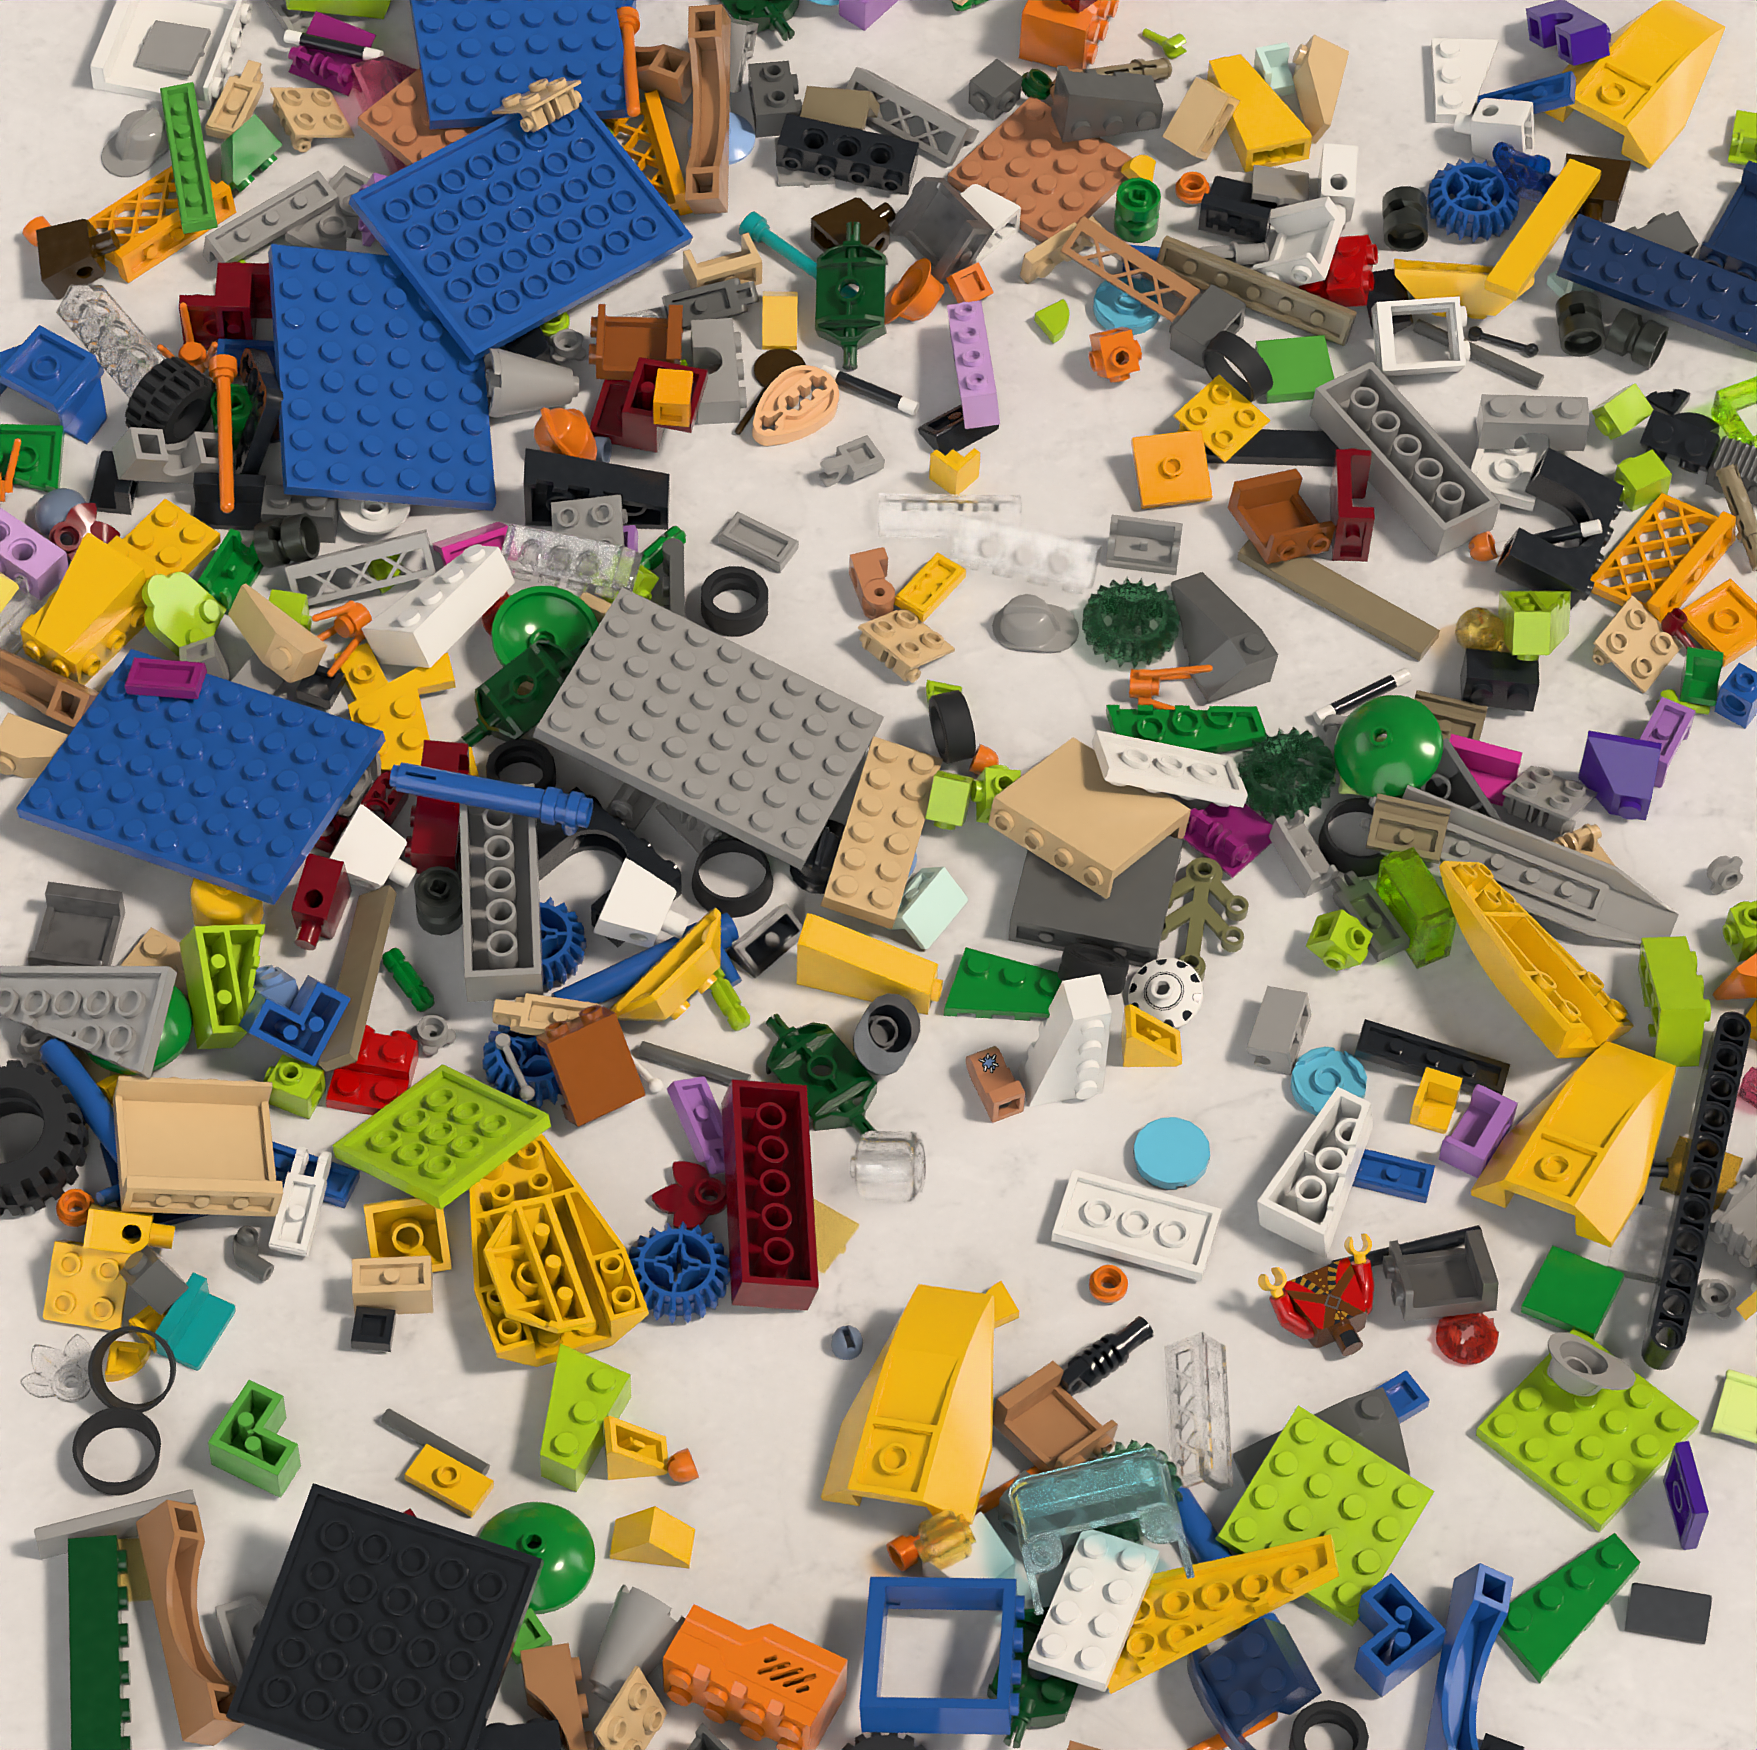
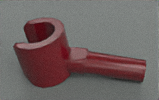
[1661,608,1696,650]

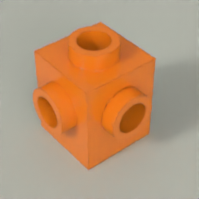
[1089,327,1142,382]

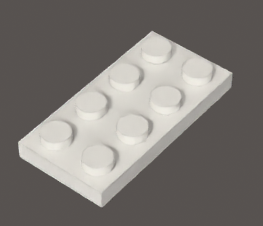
[1092,730,1248,808]
[1051,1169,1222,1281]
[1028,1526,1160,1692]

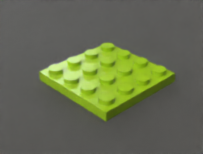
[332,1064,551,1210]
[1476,1329,1699,1533]
[1215,1405,1435,1627]

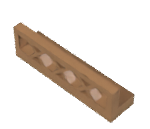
[1061,216,1200,323]

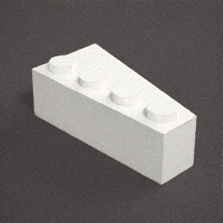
[361,544,515,668]
[1018,974,1112,1107]
[1257,1087,1373,1258]

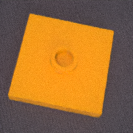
[1131,429,1213,509]
[1682,578,1757,667]

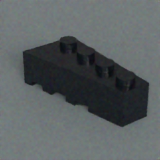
[523,448,670,530]

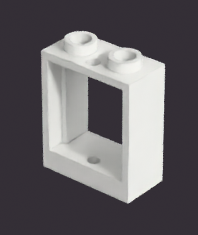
[1371,296,1470,377]

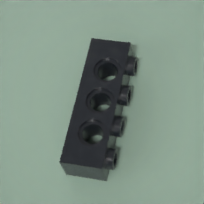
[776,114,919,195]

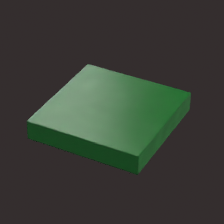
[1521,1245,1625,1340]

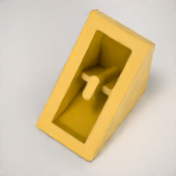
[762,291,798,350]
[1121,1004,1182,1067]
[604,1416,669,1480]
[610,1506,695,1569]

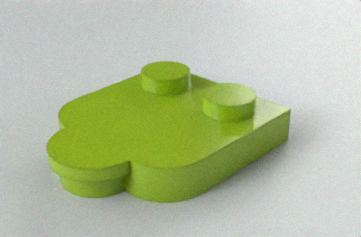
[142,572,227,658]

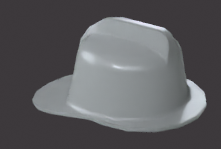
[101,108,169,177]
[992,594,1079,653]
[1547,1332,1636,1396]

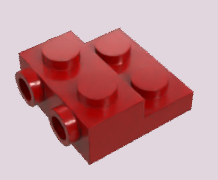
[1299,235,1378,307]
[326,1025,419,1115]

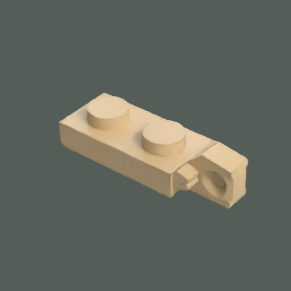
[205,60,264,140]
[1020,216,1106,284]
[492,993,601,1036]

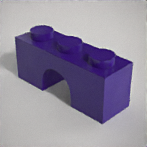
[1526,0,1611,66]

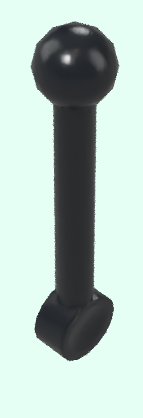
[1468,326,1539,357]

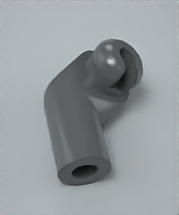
[233,1226,274,1282]

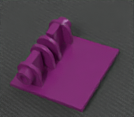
[288,11,376,97]
[1182,802,1273,878]

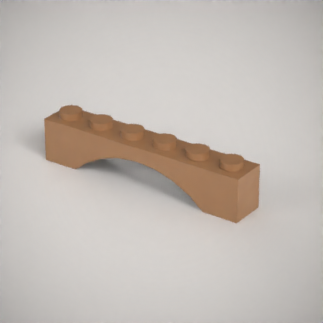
[685,4,731,215]
[635,44,693,104]
[0,648,100,728]
[136,1500,245,1746]
[520,1643,595,1750]

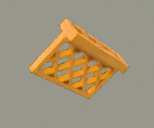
[603,90,693,216]
[88,166,236,283]
[1590,493,1736,623]

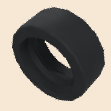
[701,566,769,636]
[929,690,976,764]
[486,739,556,790]
[1289,1700,1369,1750]

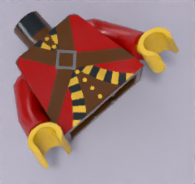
[1258,1234,1374,1356]

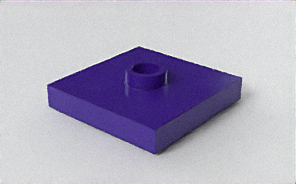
[1663,1441,1709,1550]

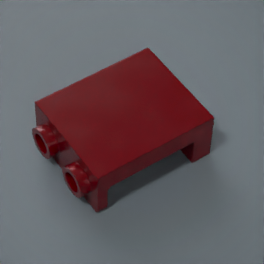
[1329,448,1375,562]

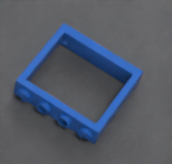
[859,1577,1025,1735]

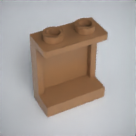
[993,1361,1118,1485]

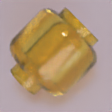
[1455,607,1505,652]
[913,1509,977,1570]

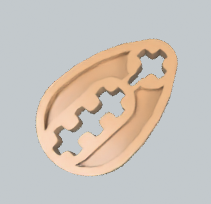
[752,365,839,446]

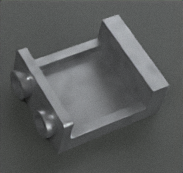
[890,177,995,284]
[27,881,125,966]
[1383,1229,1499,1321]

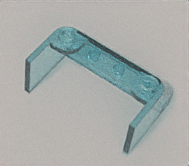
[1009,1448,1195,1615]

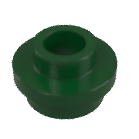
[1021,69,1052,100]

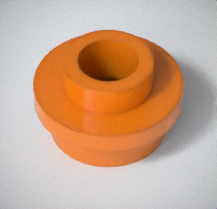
[1175,172,1210,204]
[56,1189,95,1227]
[1089,1265,1128,1303]

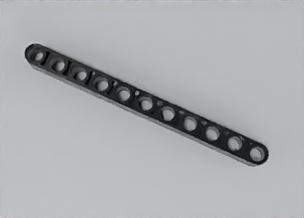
[1641,1011,1751,1370]

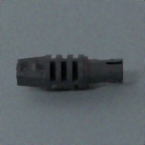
[1059,1316,1154,1396]

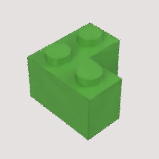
[208,1380,301,1498]

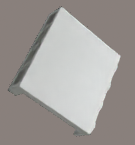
[90,0,252,111]

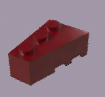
[405,740,471,874]

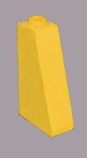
[1207,54,1312,172]
[796,913,943,1015]

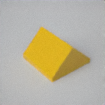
[363,1197,452,1272]

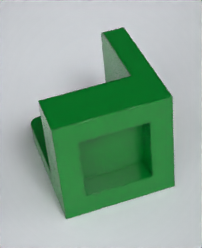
[1679,647,1724,706]

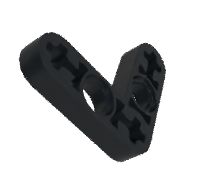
[233,348,283,475]

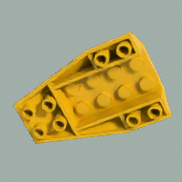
[1544,0,1725,169]
[1439,861,1634,1058]
[1471,1041,1676,1248]
[469,1134,649,1367]
[821,1284,994,1525]

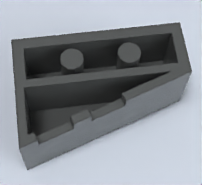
[1051,65,1164,143]

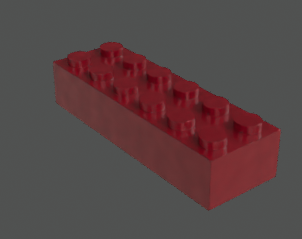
[721,1079,819,1311]

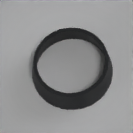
[1202,331,1273,403]
[1318,798,1395,877]
[691,838,773,918]
[88,1326,176,1413]
[72,1407,161,1495]

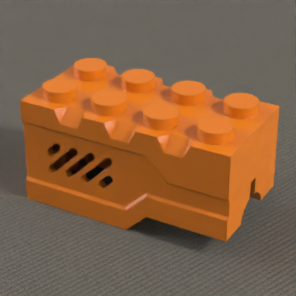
[1019,0,1119,70]
[663,1604,848,1750]

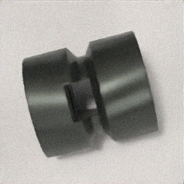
[1382,186,1428,252]
[1555,290,1606,357]
[1605,308,1669,368]
[253,513,320,568]
[414,866,463,936]

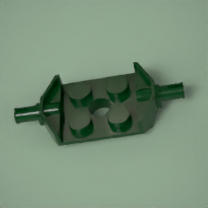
[720,0,799,41]
[815,222,888,370]
[461,638,590,747]
[766,1014,878,1142]
[987,1606,1079,1748]

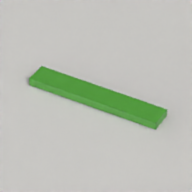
[160,82,218,234]

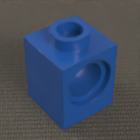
[1714,663,1757,729]

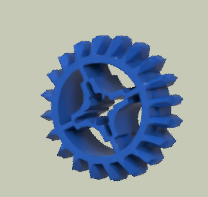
[1427,158,1520,243]
[540,897,587,991]
[482,1025,562,1109]
[629,1221,730,1324]

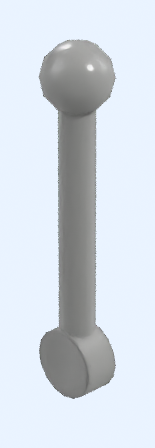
[495,1033,535,1101]

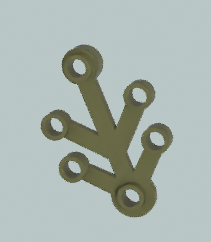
[1160,857,1249,982]

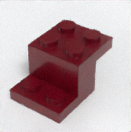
[179,262,272,351]
[590,357,708,453]

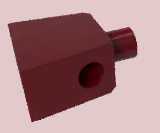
[291,853,352,950]

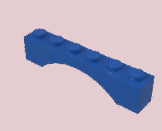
[1424,1563,1514,1750]

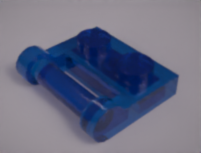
[1492,142,1556,204]

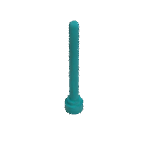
[739,211,858,298]

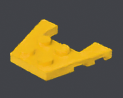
[348,653,479,777]

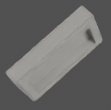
[719,511,799,573]

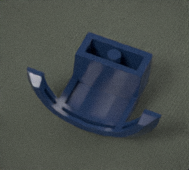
[1187,1618,1322,1750]

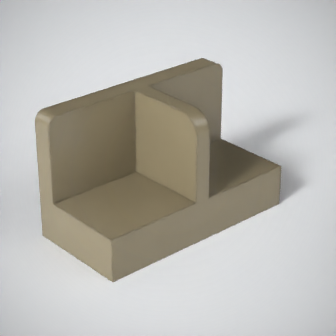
[800,86,880,130]

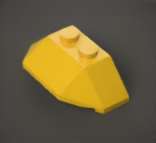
[1393,259,1534,319]
[609,908,721,1021]
[483,1195,596,1333]

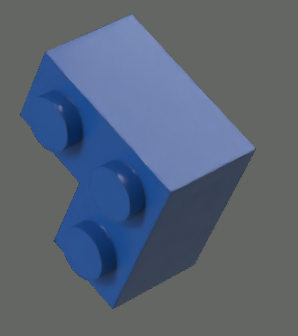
[239,975,351,1066]
[1354,1573,1446,1698]

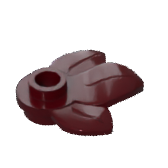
[48,503,120,561]
[652,1161,727,1229]

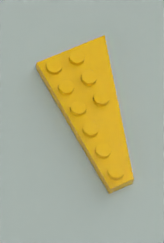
[1107,1534,1339,1694]

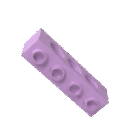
[947,300,1000,429]
[0,508,69,601]

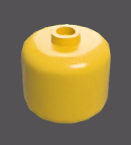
[190,878,264,926]

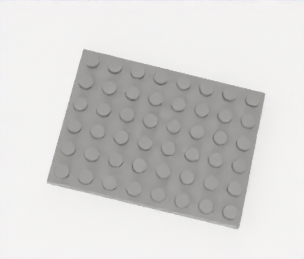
[533,587,884,870]

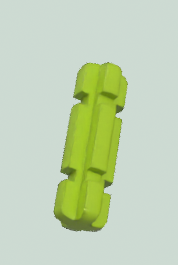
[708,967,750,1031]

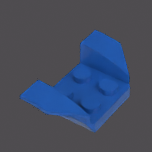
[0,325,107,444]

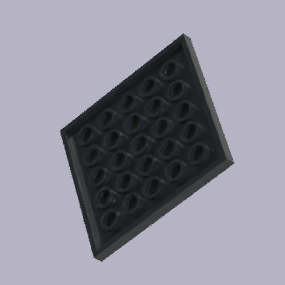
[226,1483,544,1750]

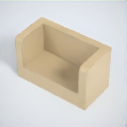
[1162,77,1240,160]
[683,233,762,289]
[352,1256,433,1314]

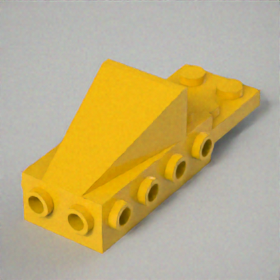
[20,499,221,686]

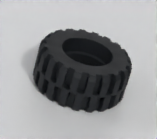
[0,1060,89,1216]

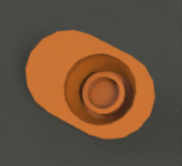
[885,258,945,324]
[534,407,597,461]

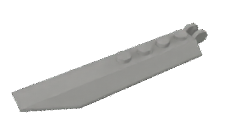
[1359,785,1679,945]

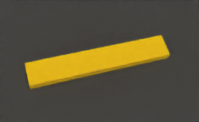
[1484,159,1601,301]

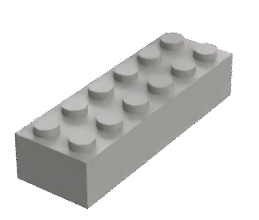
[1310,361,1500,557]
[460,783,543,1002]

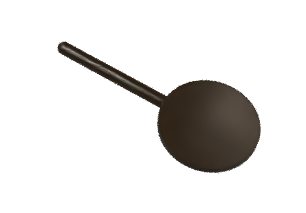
[735,348,806,435]

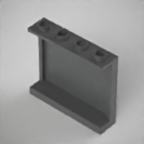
[1009,835,1183,967]

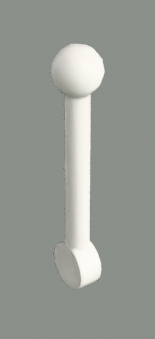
[631,1054,663,1093]

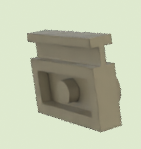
[1415,690,1488,741]
[1366,794,1451,864]

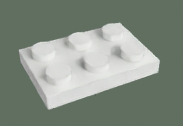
[1470,433,1549,512]

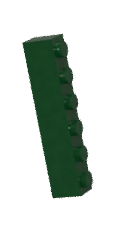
[68,1535,132,1750]

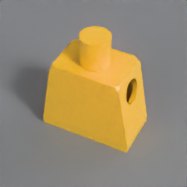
[83,1203,175,1254]

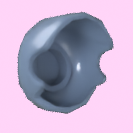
[34,488,87,541]

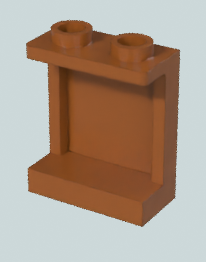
[589,304,683,380]
[1228,468,1336,564]
[536,1005,646,1127]

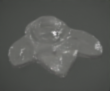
[20,1334,92,1403]

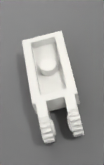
[269,1146,332,1257]

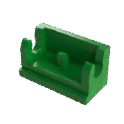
[197,528,264,615]

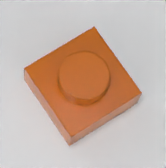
[946,262,994,303]

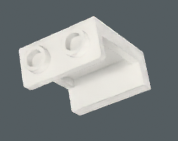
[1252,196,1345,287]

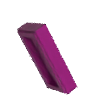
[125,657,207,699]

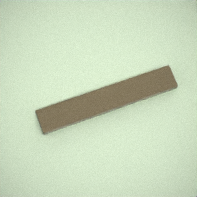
[1156,236,1357,346]
[1237,540,1440,661]
[318,885,397,1072]

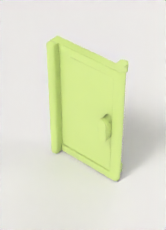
[1711,1369,1757,1444]

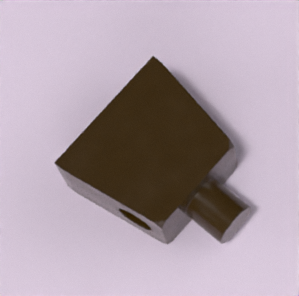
[1563,153,1631,223]
[810,197,896,253]
[36,219,120,300]

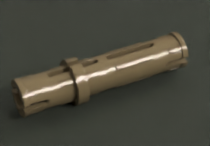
[1081,58,1172,80]
[1715,464,1757,571]

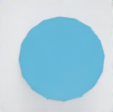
[1093,276,1162,335]
[1290,1047,1367,1116]
[1133,1117,1210,1190]

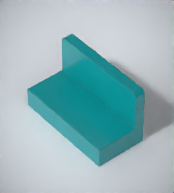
[155,1272,236,1371]

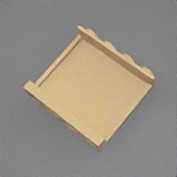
[988,737,1191,899]
[113,1075,283,1217]

